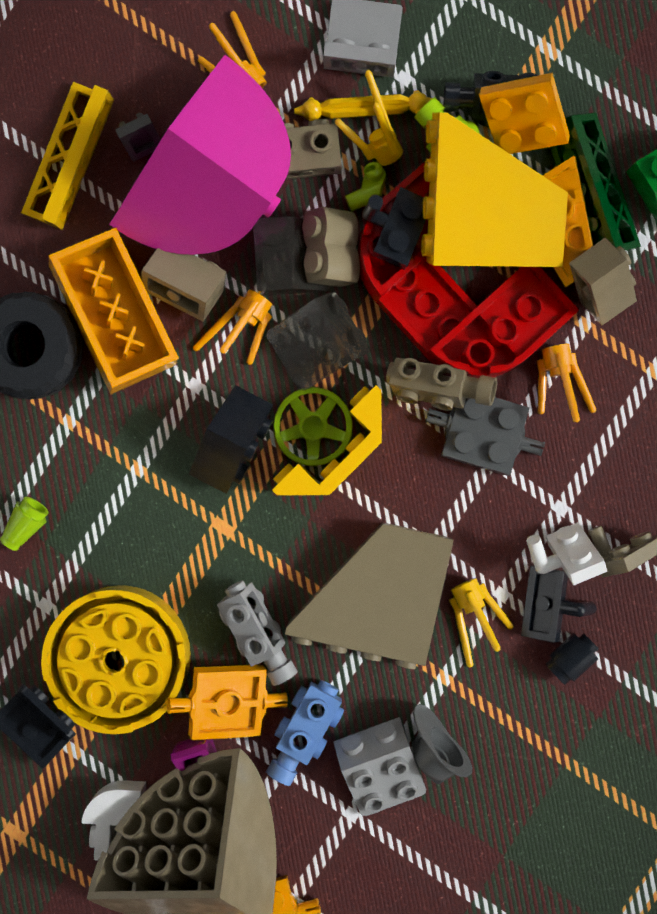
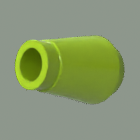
[0,497,48,551]

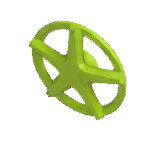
[273,387,353,466]

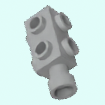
[217,580,298,686]

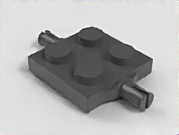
[425,397,545,476]

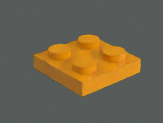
[479,73,570,154]

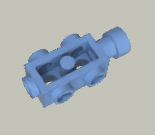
[266,680,344,786]

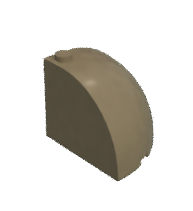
[87,748,277,914]

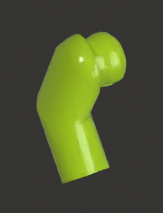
[344,162,386,212]

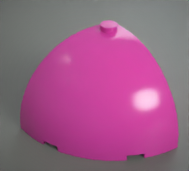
[109,55,291,255]

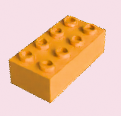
[49,228,179,395]

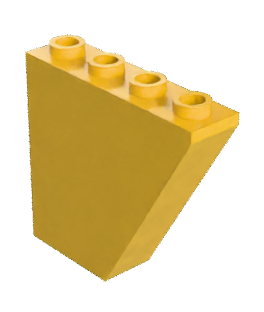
[421,112,568,267]

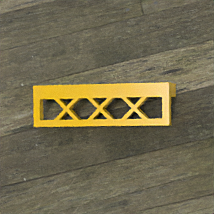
[21,82,114,230]

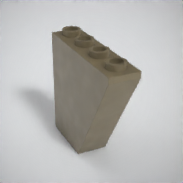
[285,522,454,669]

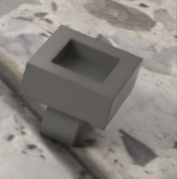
[115,112,161,162]

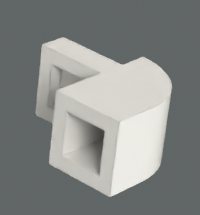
[82,781,146,860]

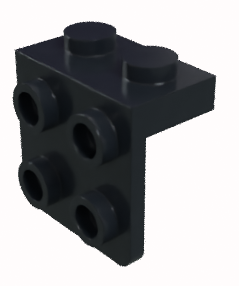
[0,684,76,769]

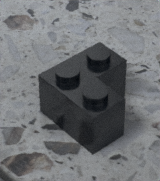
[189,385,273,494]

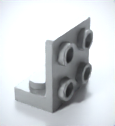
[323,0,403,78]

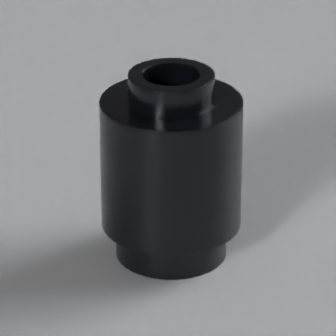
[545,633,599,685]

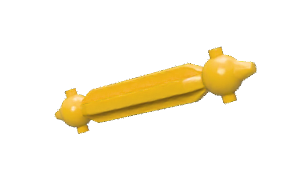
[294,90,432,121]

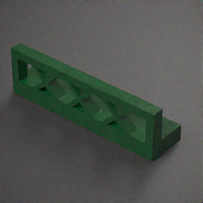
[550,113,641,252]

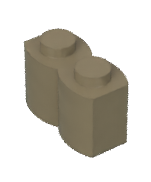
[302,206,360,287]

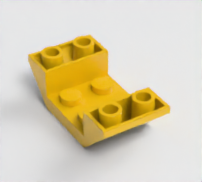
[272,385,382,495]

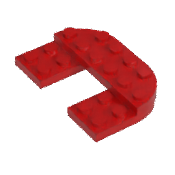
[358,157,579,378]

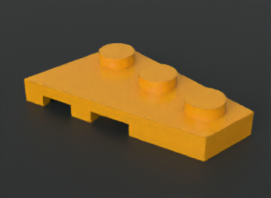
[542,156,593,287]

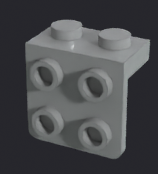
[333,717,426,816]

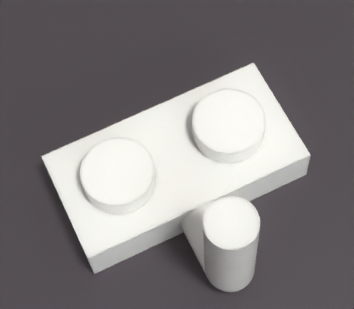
[526,522,608,585]

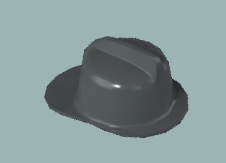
[411,704,473,784]

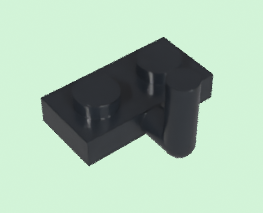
[362,187,427,270]
[521,566,597,643]

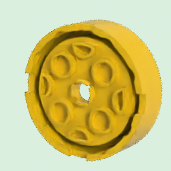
[41,585,191,734]

